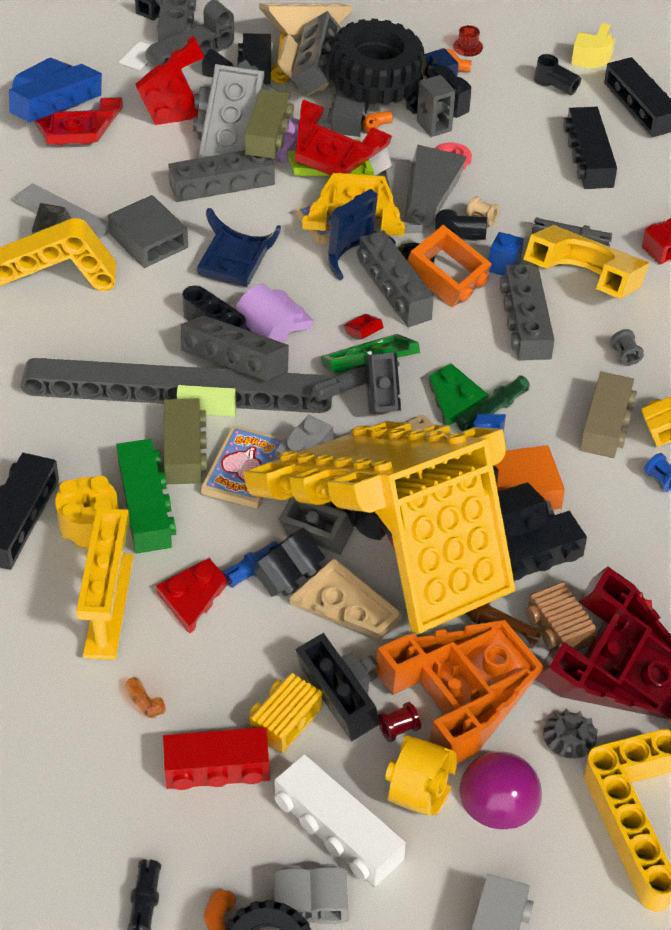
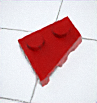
[156,557,227,634]

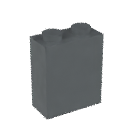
[108,195,188,268]

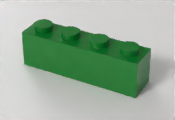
[116,438,176,554]

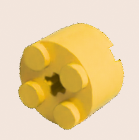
[55,475,119,547]
[385,735,457,817]

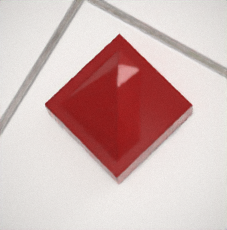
[344,314,384,339]

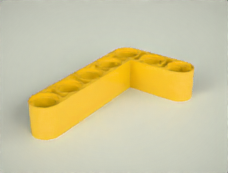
[0,218,117,291]
[584,729,671,912]

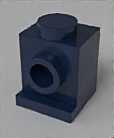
[422,48,458,77]

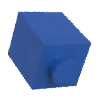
[488,232,524,276]

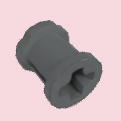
[610,329,644,366]

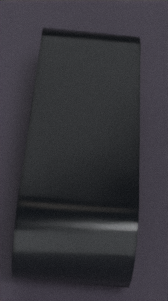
[182,285,246,330]

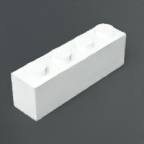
[275,754,406,887]

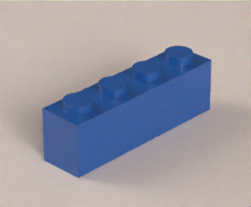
[9,63,102,123]

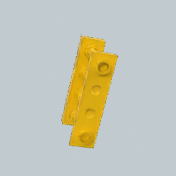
[76,508,134,660]

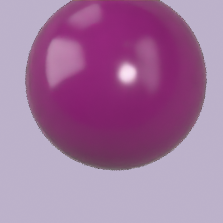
[459,751,542,829]

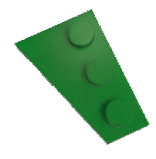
[321,334,420,373]

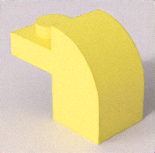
[571,23,615,68]

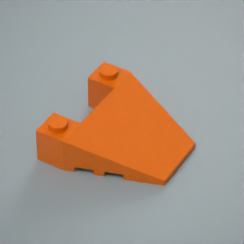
[375,620,544,764]

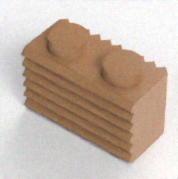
[526,582,596,651]

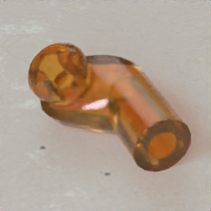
[125,677,166,718]

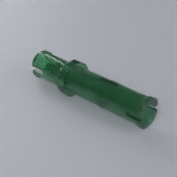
[456,375,530,431]

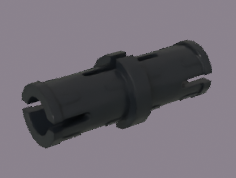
[127,859,162,930]

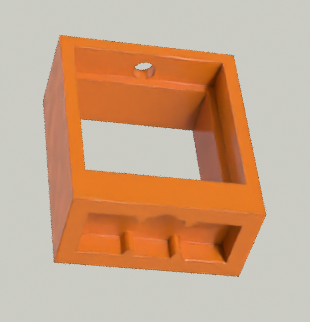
[407,225,492,308]

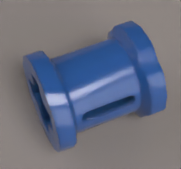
[644,453,671,492]

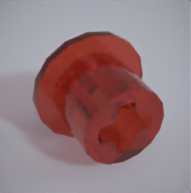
[453,25,483,57]

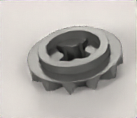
[543,708,598,759]

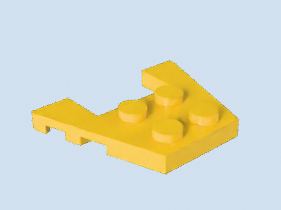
[302,173,405,236]

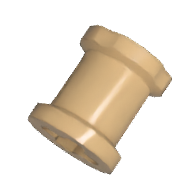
[466,196,500,227]

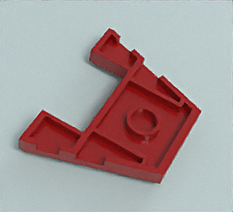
[135,35,205,125]
[34,97,123,146]
[294,99,392,176]

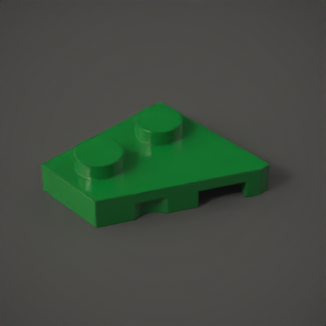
[429,363,489,426]

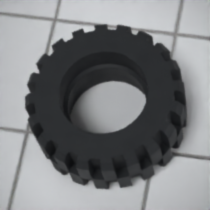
[329,18,425,105]

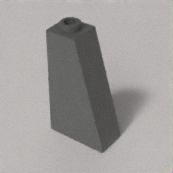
[404,144,466,227]

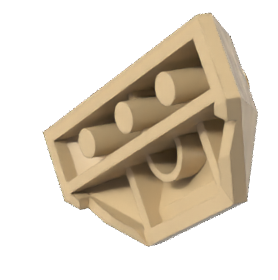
[259,3,352,39]

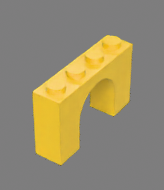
[523,225,650,299]

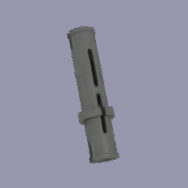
[532,217,612,247]

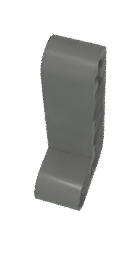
[145,0,234,67]

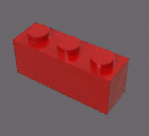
[163,727,270,790]

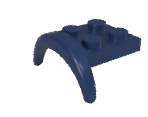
[328,189,396,280]
[197,208,281,287]

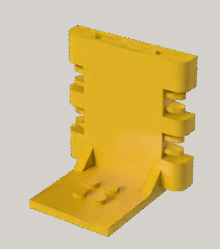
[243,421,516,634]

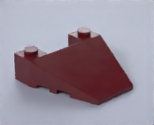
[536,566,671,720]

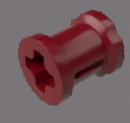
[378,702,422,742]

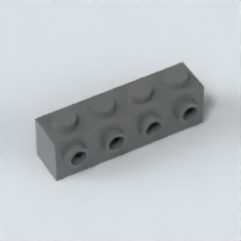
[168,150,275,202]
[357,230,434,328]
[500,264,555,361]

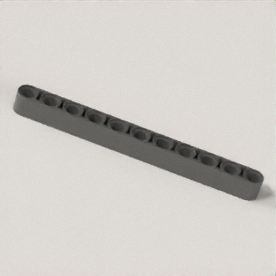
[20,358,333,413]

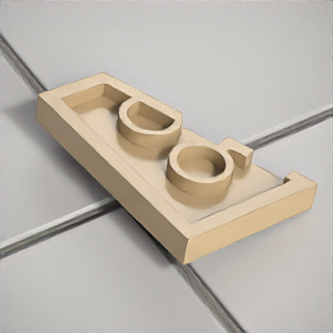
[289,558,402,640]

